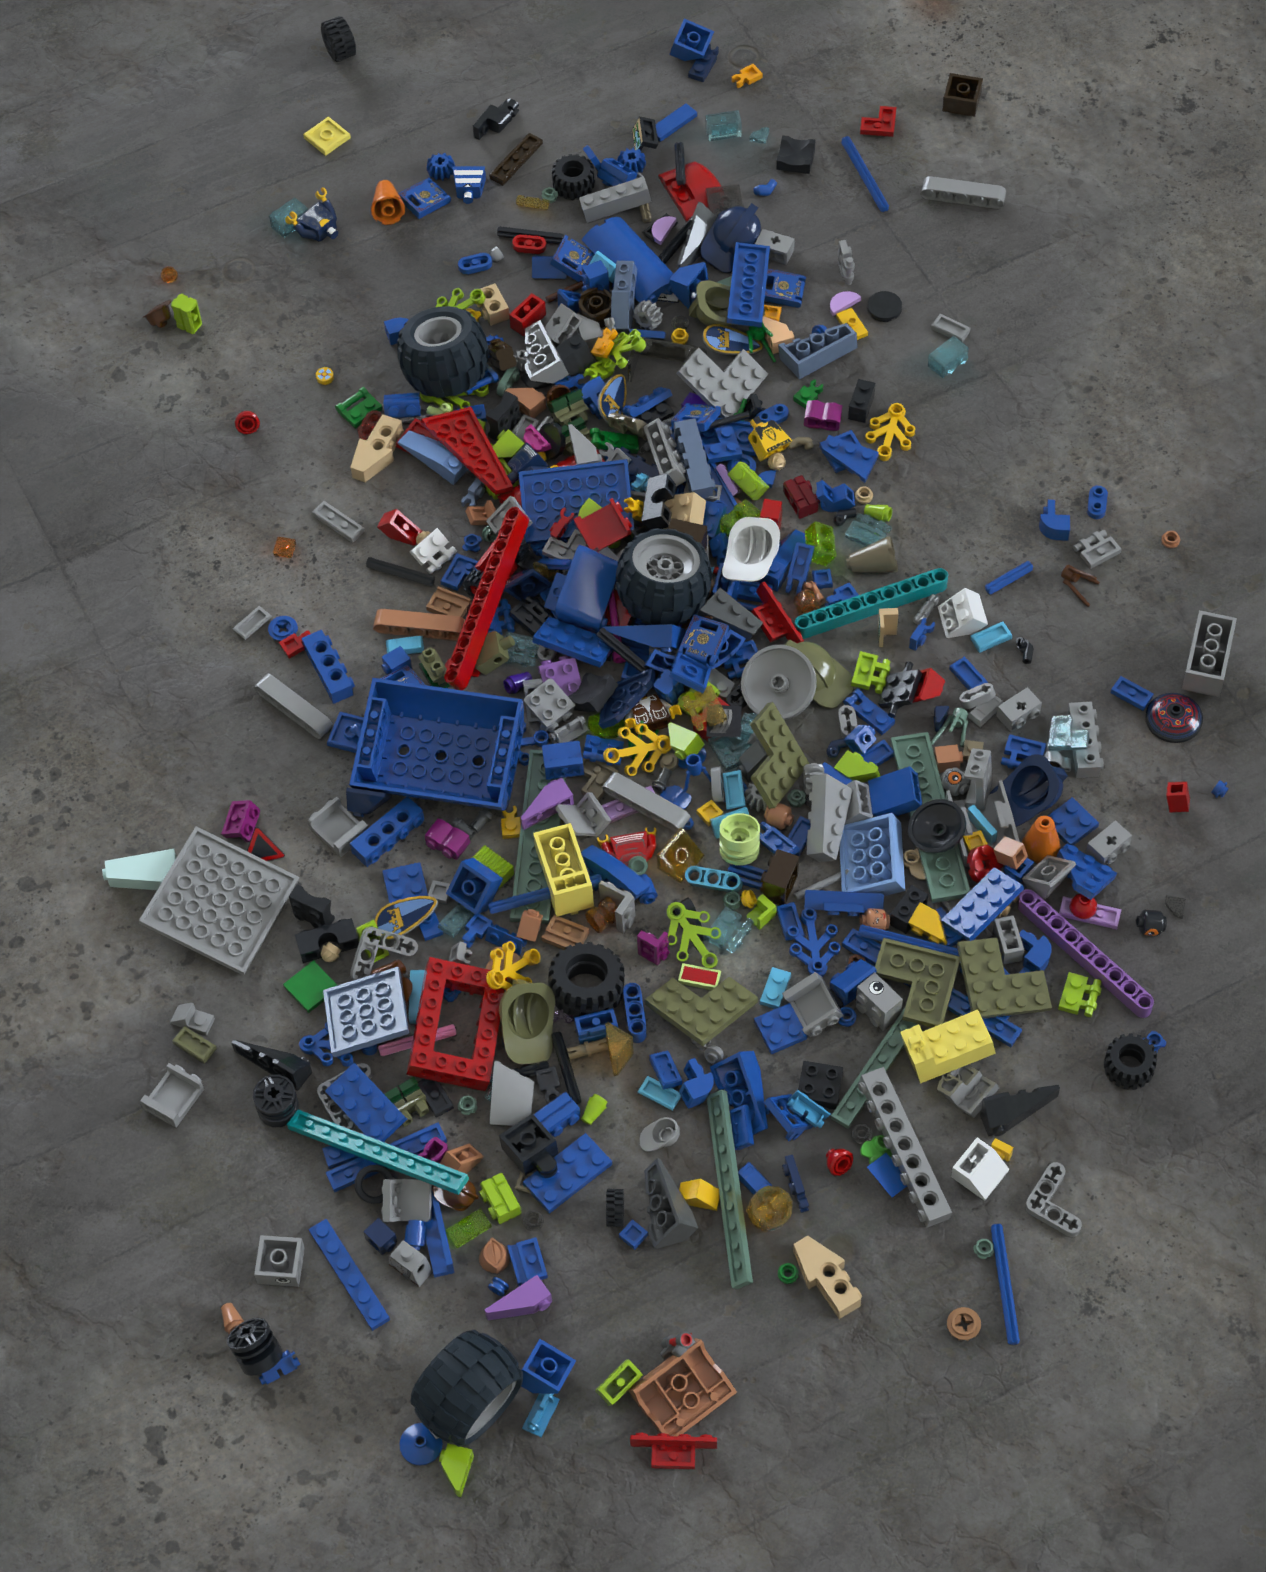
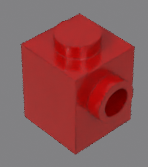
[1166,782,1190,813]

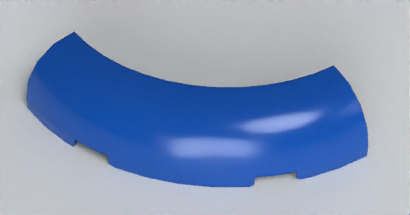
[645,629,746,673]

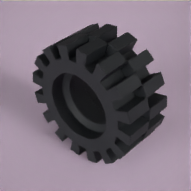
[606,1189,624,1227]

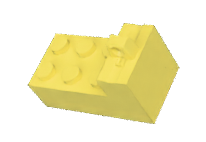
[533,823,594,917]
[900,1010,996,1084]

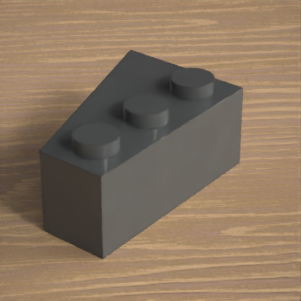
[697,588,763,642]

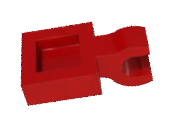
[550,507,575,540]
[279,630,311,659]

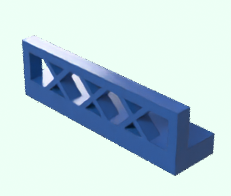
[425,1191,455,1278]

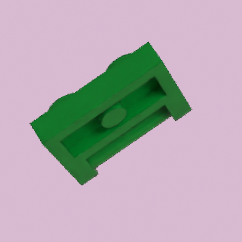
[335,387,383,429]

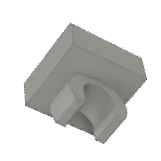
[449,941,472,965]

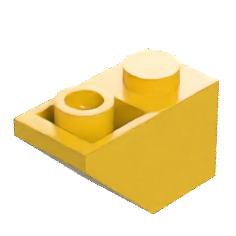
[908,902,947,945]

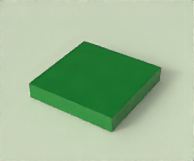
[283,960,338,1014]

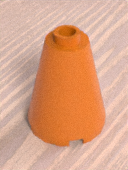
[371,180,405,225]
[1022,816,1061,864]

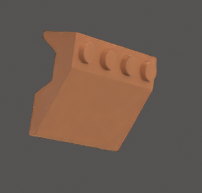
[628,1338,737,1436]

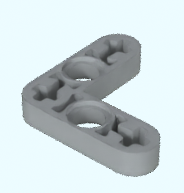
[350,927,418,980]
[317,1063,372,1131]
[1026,1162,1082,1237]

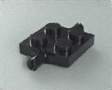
[878,661,922,718]

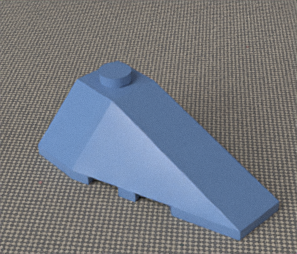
[398,430,468,485]

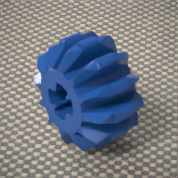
[617,147,646,173]
[426,152,455,181]

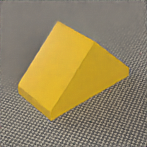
[679,1179,720,1211]

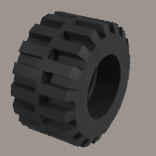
[321,16,356,62]
[552,154,595,200]
[1104,1033,1157,1090]

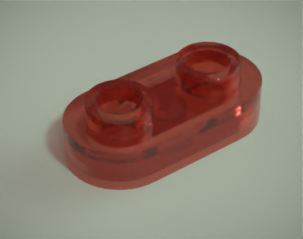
[358,410,382,441]

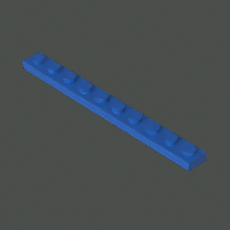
[842,928,1022,1048]

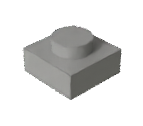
[428,880,450,904]

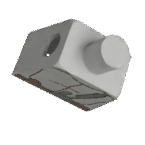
[389,1241,433,1287]

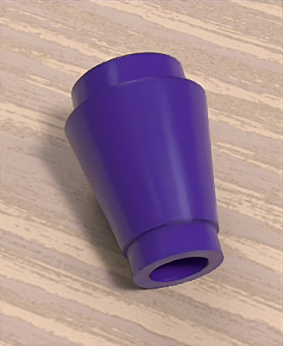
[503,671,532,694]

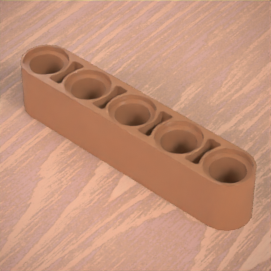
[373,609,465,641]

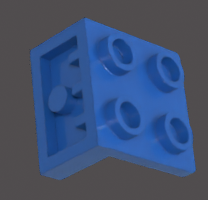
[542,741,584,780]

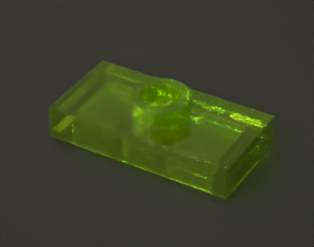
[445,1208,492,1249]

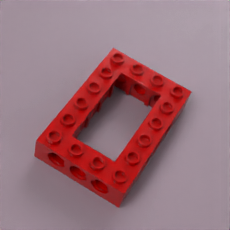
[406,957,507,1091]

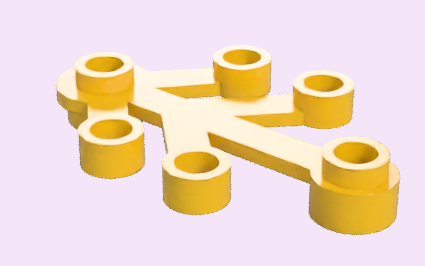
[865,403,915,461]
[603,723,672,776]
[486,941,541,990]

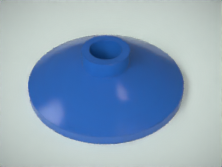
[400,1423,443,1466]

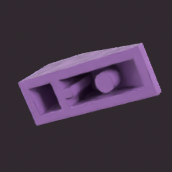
[521,778,574,830]
[485,1275,552,1320]

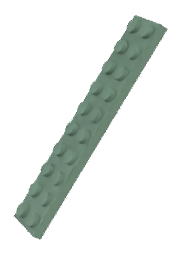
[890,732,970,903]
[510,750,566,924]

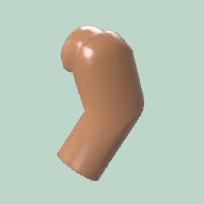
[803,581,826,605]

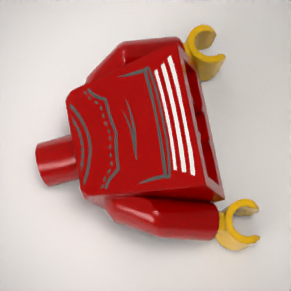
[597,827,656,867]

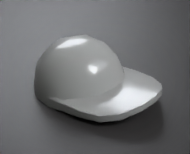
[640,1117,680,1152]

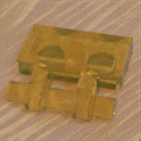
[682,685,727,731]

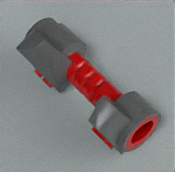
[660,1332,695,1360]

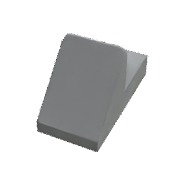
[170,1003,215,1036]

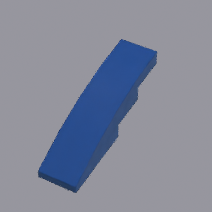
[581,845,650,900]

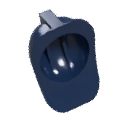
[701,203,761,273]
[989,754,1068,827]

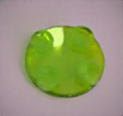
[588,713,625,739]

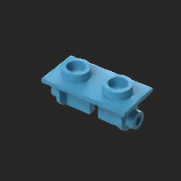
[787,1090,830,1128]
[522,1393,560,1437]

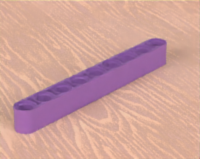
[1018,889,1154,1018]

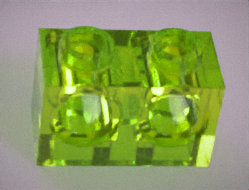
[805,521,836,566]

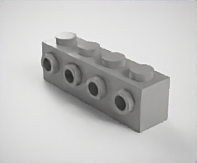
[579,176,652,223]
[643,418,686,486]
[1067,702,1104,778]

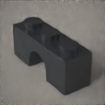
[641,473,676,530]
[295,918,359,963]

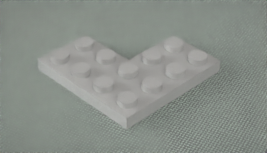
[676,348,768,418]

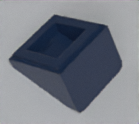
[933,706,949,732]

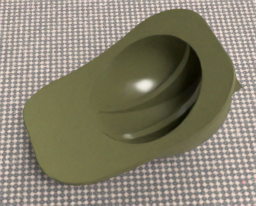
[688,280,765,326]
[785,640,854,709]
[499,979,555,1064]

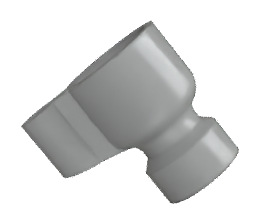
[1044,741,1071,772]

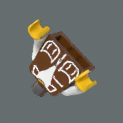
[624,694,682,736]

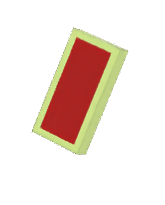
[678,963,721,990]

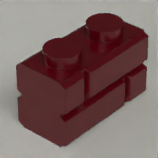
[783,475,820,519]

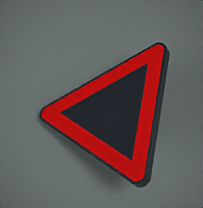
[247,826,285,861]

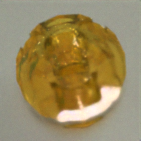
[747,1186,793,1232]

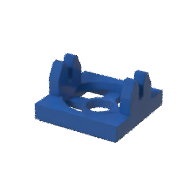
[764,1094,813,1141]

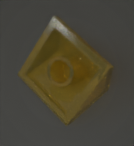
[657,828,705,883]
[605,1022,634,1076]

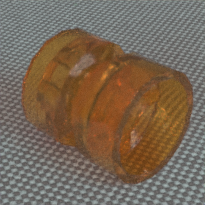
[585,897,618,933]

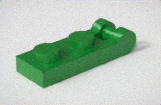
[589,428,639,454]

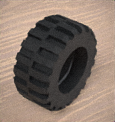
[548,942,625,1018]

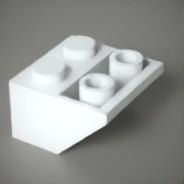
[938,588,988,638]
[951,1137,1009,1201]

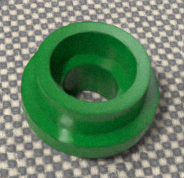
[778,1263,799,1284]

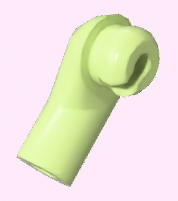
[426,403,451,416]

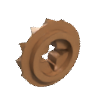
[947,1307,981,1341]

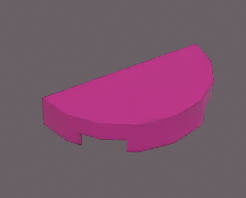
[523,424,551,452]

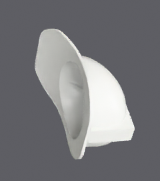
[722,517,780,582]

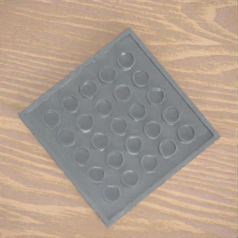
[139,826,300,976]

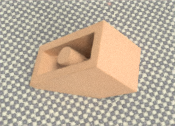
[762,316,795,354]

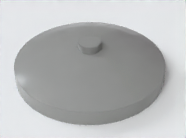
[741,645,817,720]

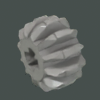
[633,300,663,330]
[803,763,825,795]
[745,783,767,812]

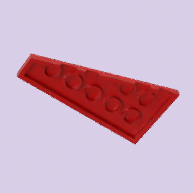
[421,407,513,495]

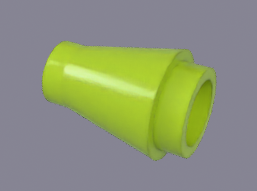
[864,504,892,523]
[581,1094,608,1125]

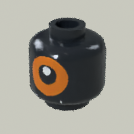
[1136,909,1167,936]

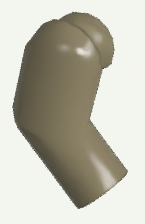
[788,437,814,450]

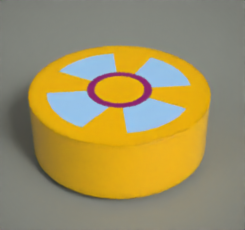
[316,367,334,385]

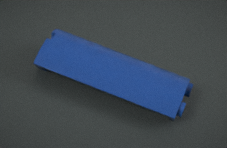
[582,217,674,304]

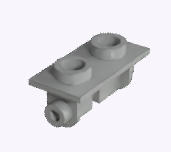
[548,716,589,744]

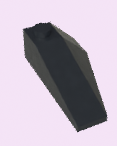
[521,333,596,390]
[231,1040,312,1091]
[980,1085,1060,1137]

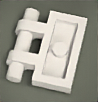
[410,528,457,575]

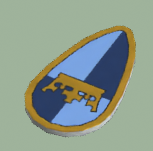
[702,324,763,355]
[598,374,627,424]
[375,896,438,940]

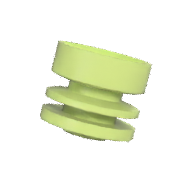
[720,813,760,865]

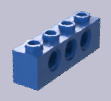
[301,630,355,704]
[350,797,424,867]

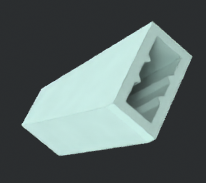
[102,849,177,890]

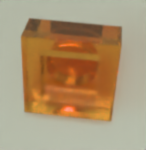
[273,537,296,558]

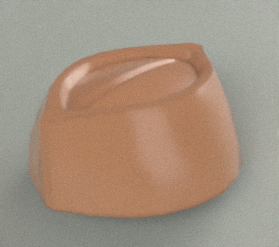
[479,1237,510,1274]

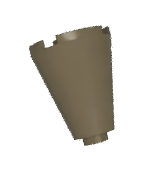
[846,536,898,573]

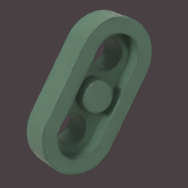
[497,367,520,396]

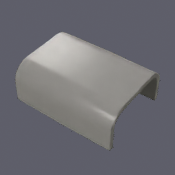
[946,780,1020,868]

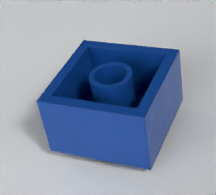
[446,858,503,915]

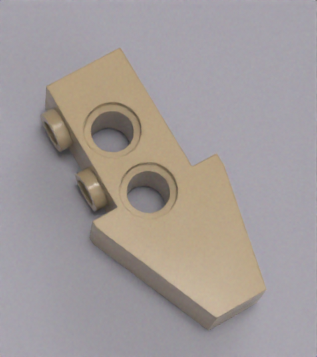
[351,414,404,482]
[793,1236,862,1319]

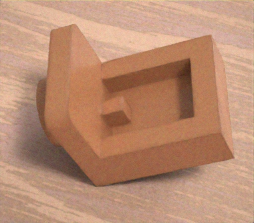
[466,500,496,525]

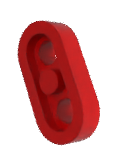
[512,235,546,254]

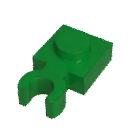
[793,379,823,409]

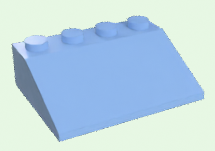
[840,813,905,896]

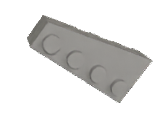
[807,773,853,862]

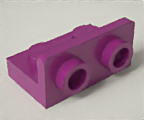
[221,800,260,842]
[637,930,670,966]

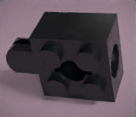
[499,1113,559,1178]

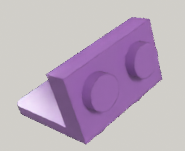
[537,655,581,696]

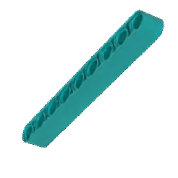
[795,568,948,639]

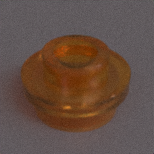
[161,266,178,283]

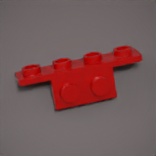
[751,581,804,643]
[630,1433,717,1469]

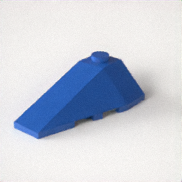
[754,529,812,592]
[603,624,686,653]
[710,1051,768,1135]

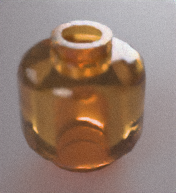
[794,590,820,615]

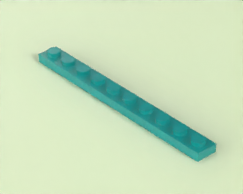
[287,1110,469,1195]

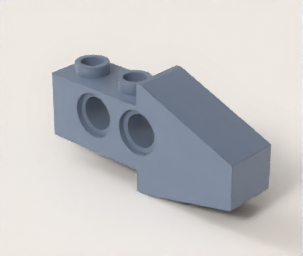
[611,261,637,334]

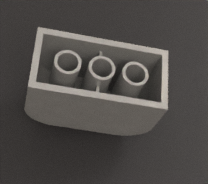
[1181,610,1237,697]

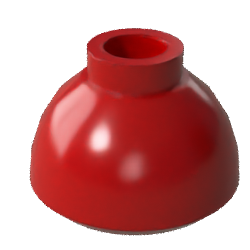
[235,411,260,435]
[1069,893,1097,919]
[826,1149,854,1176]

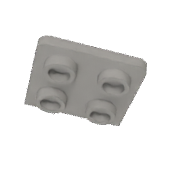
[523,679,575,733]
[555,792,612,836]
[598,881,636,934]
[381,1179,432,1222]

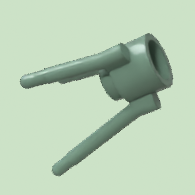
[931,707,969,747]

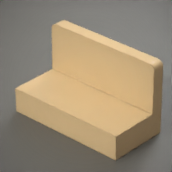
[877,608,898,647]

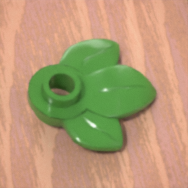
[860,1135,892,1164]

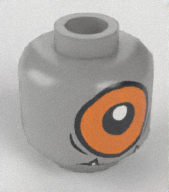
[941,767,970,796]

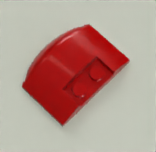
[658,161,724,222]

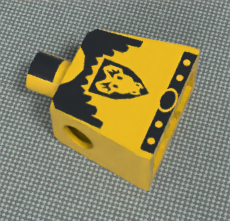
[748,416,792,462]

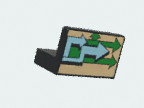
[632,116,658,151]

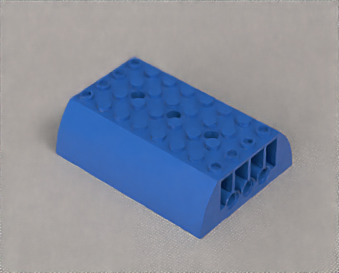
[349,678,524,811]

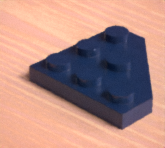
[599,668,656,729]

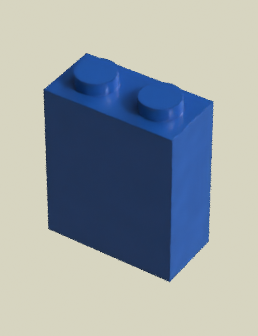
[868,766,922,817]

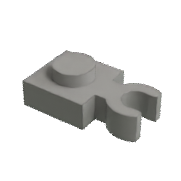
[599,442,631,464]

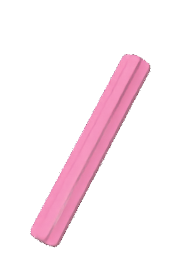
[378,1024,456,1056]

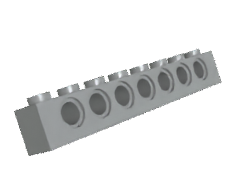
[858,1067,952,1228]

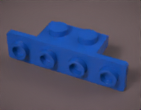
[804,890,884,916]

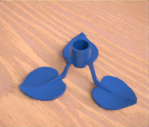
[660,748,748,809]

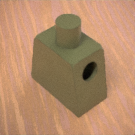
[475,631,515,675]

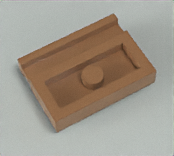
[426,586,472,618]
[541,915,590,950]

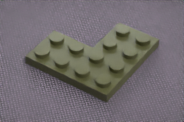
[749,702,809,809]
[875,938,960,1028]
[957,938,1052,1019]
[645,977,758,1047]

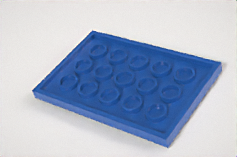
[519,459,635,544]

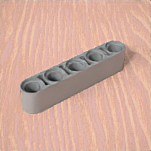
[921,176,1006,209]
[254,673,333,739]
[602,772,691,833]

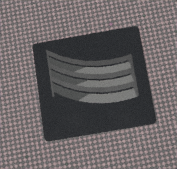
[706,705,742,737]

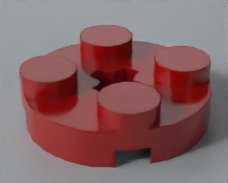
[967,845,1003,883]

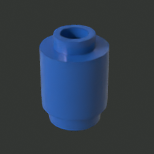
[638,874,658,904]
[404,1220,427,1251]

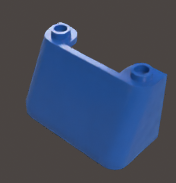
[555,545,618,633]

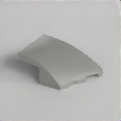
[490,1060,534,1126]
[937,1065,999,1118]

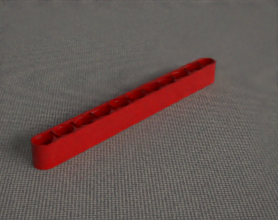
[444,507,529,691]

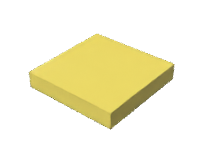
[303,116,351,156]

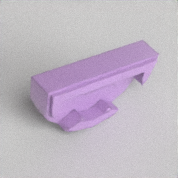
[652,216,676,245]
[830,291,861,316]
[716,464,740,496]

